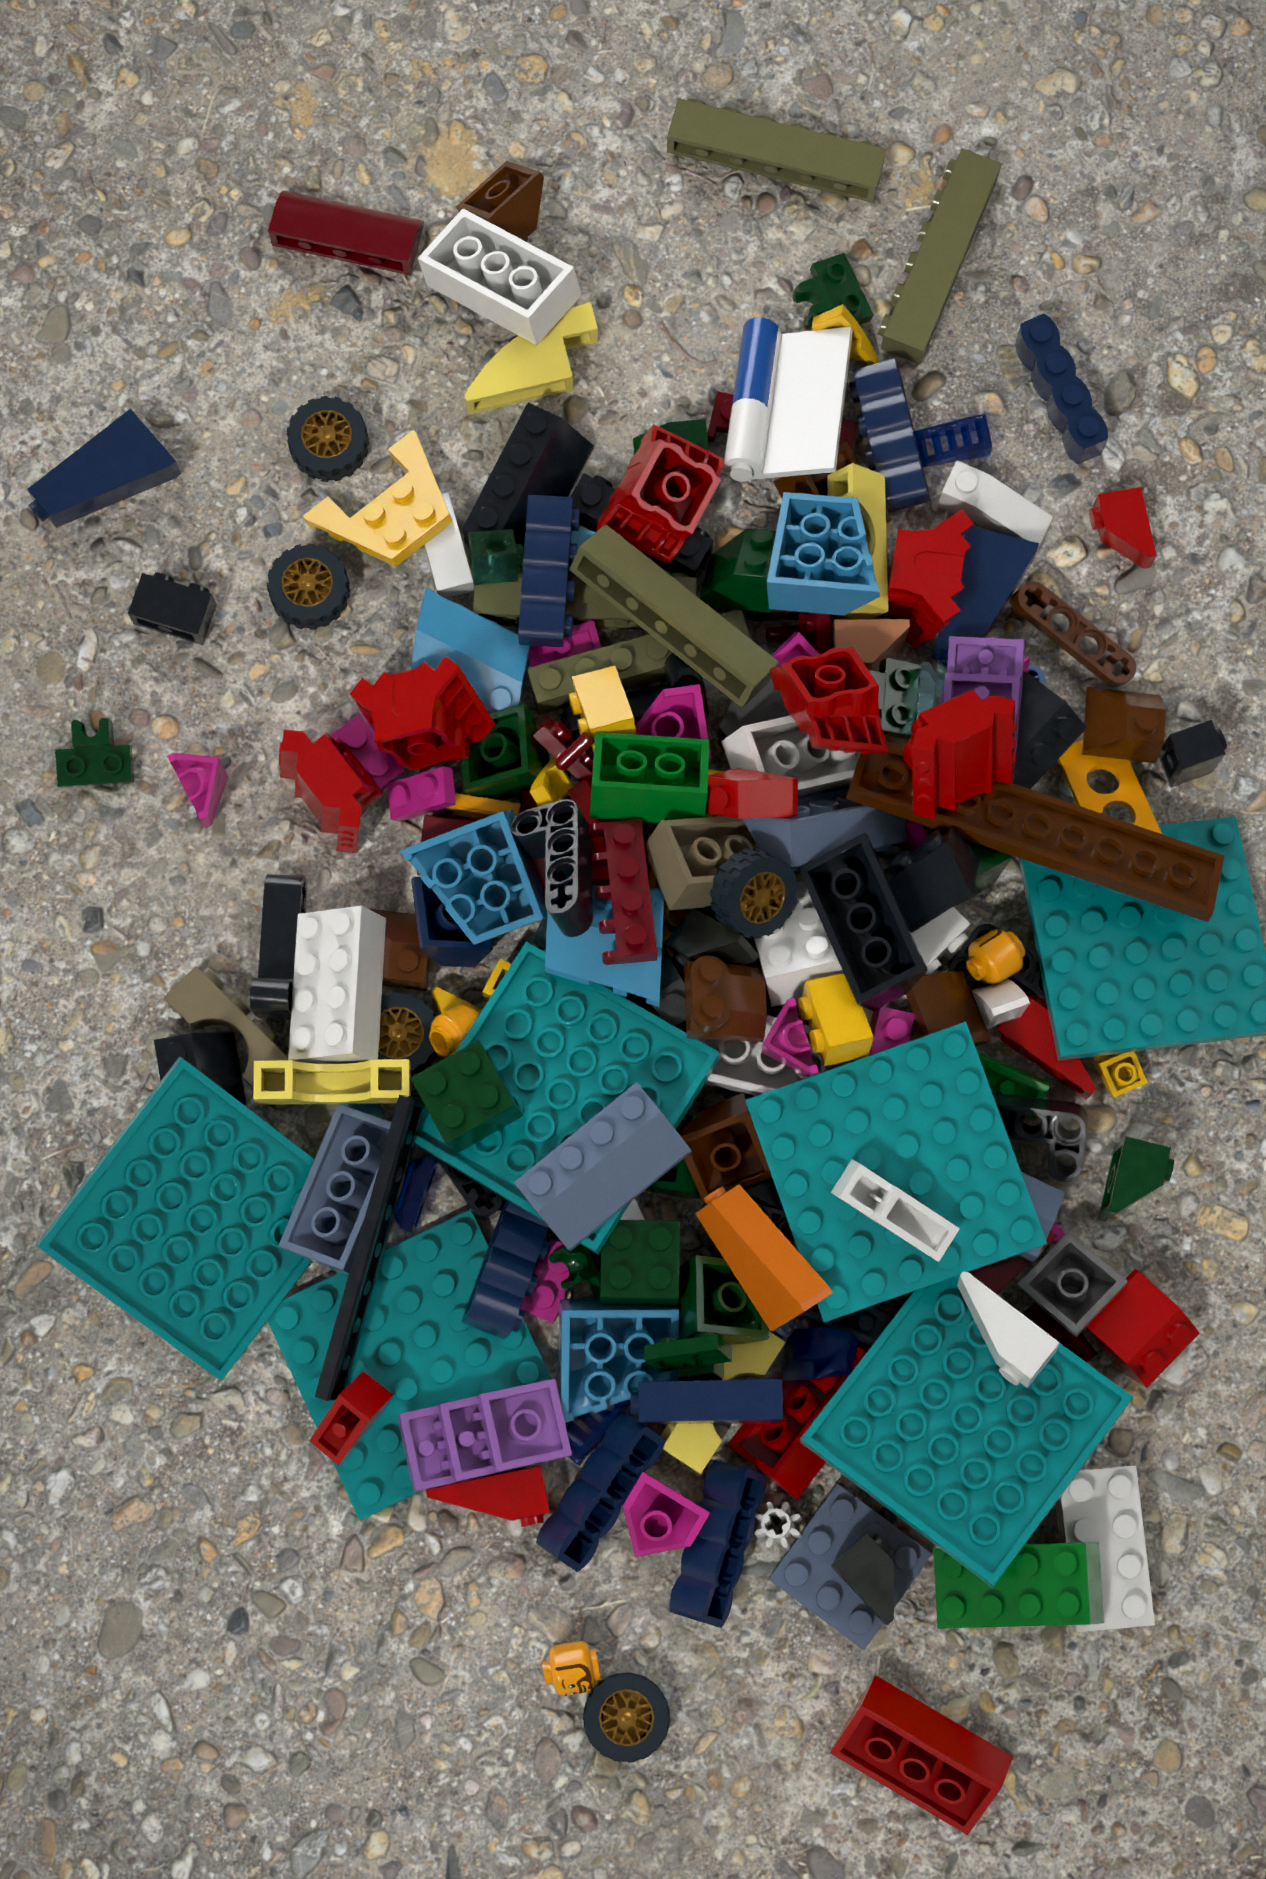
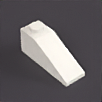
[938,461,1053,551]
[957,1272,1059,1388]

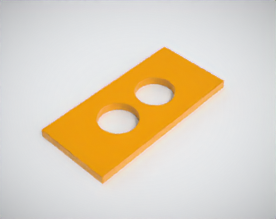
[1057,740,1162,834]

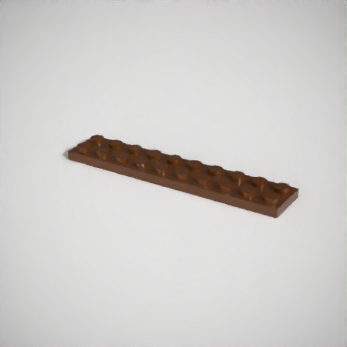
[846,740,1225,922]

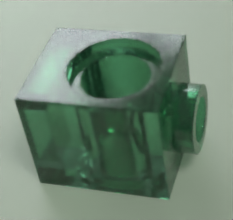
[469,529,524,585]

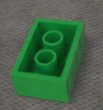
[590,732,709,823]

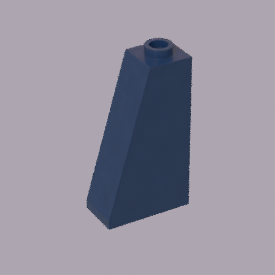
[27,408,181,528]
[932,526,1039,667]
[630,1379,783,1424]

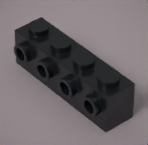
[570,473,713,582]

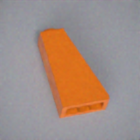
[695,1184,833,1332]

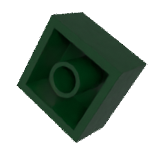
[411,1039,523,1154]
[600,1220,680,1306]

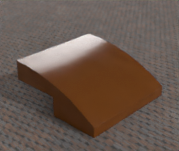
[906,971,991,1046]

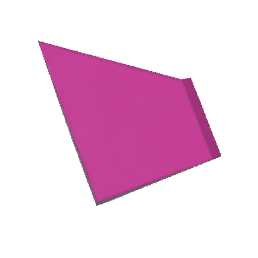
[635,684,711,759]
[167,753,228,829]
[761,998,819,1077]
[623,1472,710,1557]

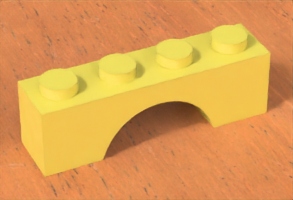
[827,463,888,620]
[253,1059,411,1105]
[661,1332,786,1475]

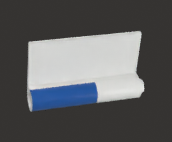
[723,317,853,482]

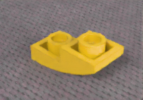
[1091,1051,1148,1098]

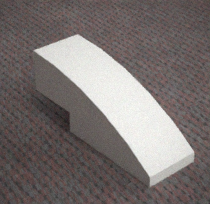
[424,492,474,598]
[971,979,1030,1029]
[831,1160,960,1262]

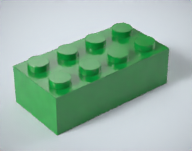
[933,1542,1104,1629]

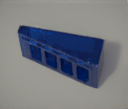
[914,414,992,467]
[565,1400,630,1466]

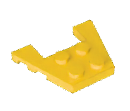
[303,430,453,567]

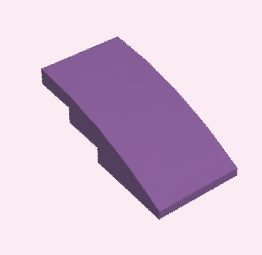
[943,636,1026,783]
[397,1378,572,1492]

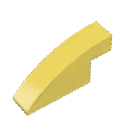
[465,302,598,415]

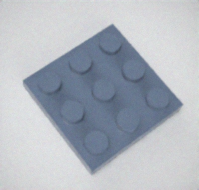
[769,1483,932,1650]

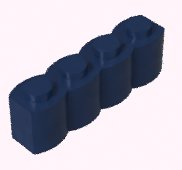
[1015,314,1108,464]
[849,358,931,513]
[518,495,580,647]
[462,1199,550,1339]
[536,1413,665,1572]
[669,1460,766,1628]

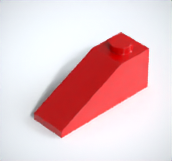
[993,994,1096,1100]
[426,1466,551,1527]

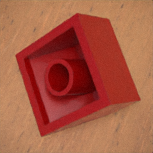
[1086,1269,1200,1388]

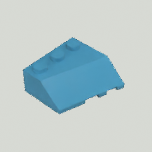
[767,492,880,616]
[411,587,531,714]
[399,809,547,945]
[545,885,664,1007]
[558,1299,679,1423]

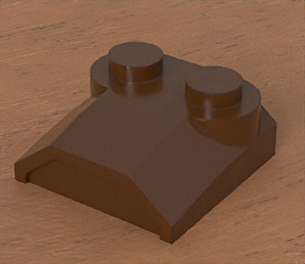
[684,956,767,1042]

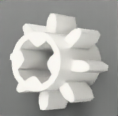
[754,1502,802,1550]

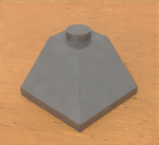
[1017,1232,1128,1337]

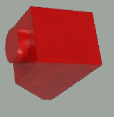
[1089,487,1157,569]
[708,768,798,819]
[309,1371,394,1466]

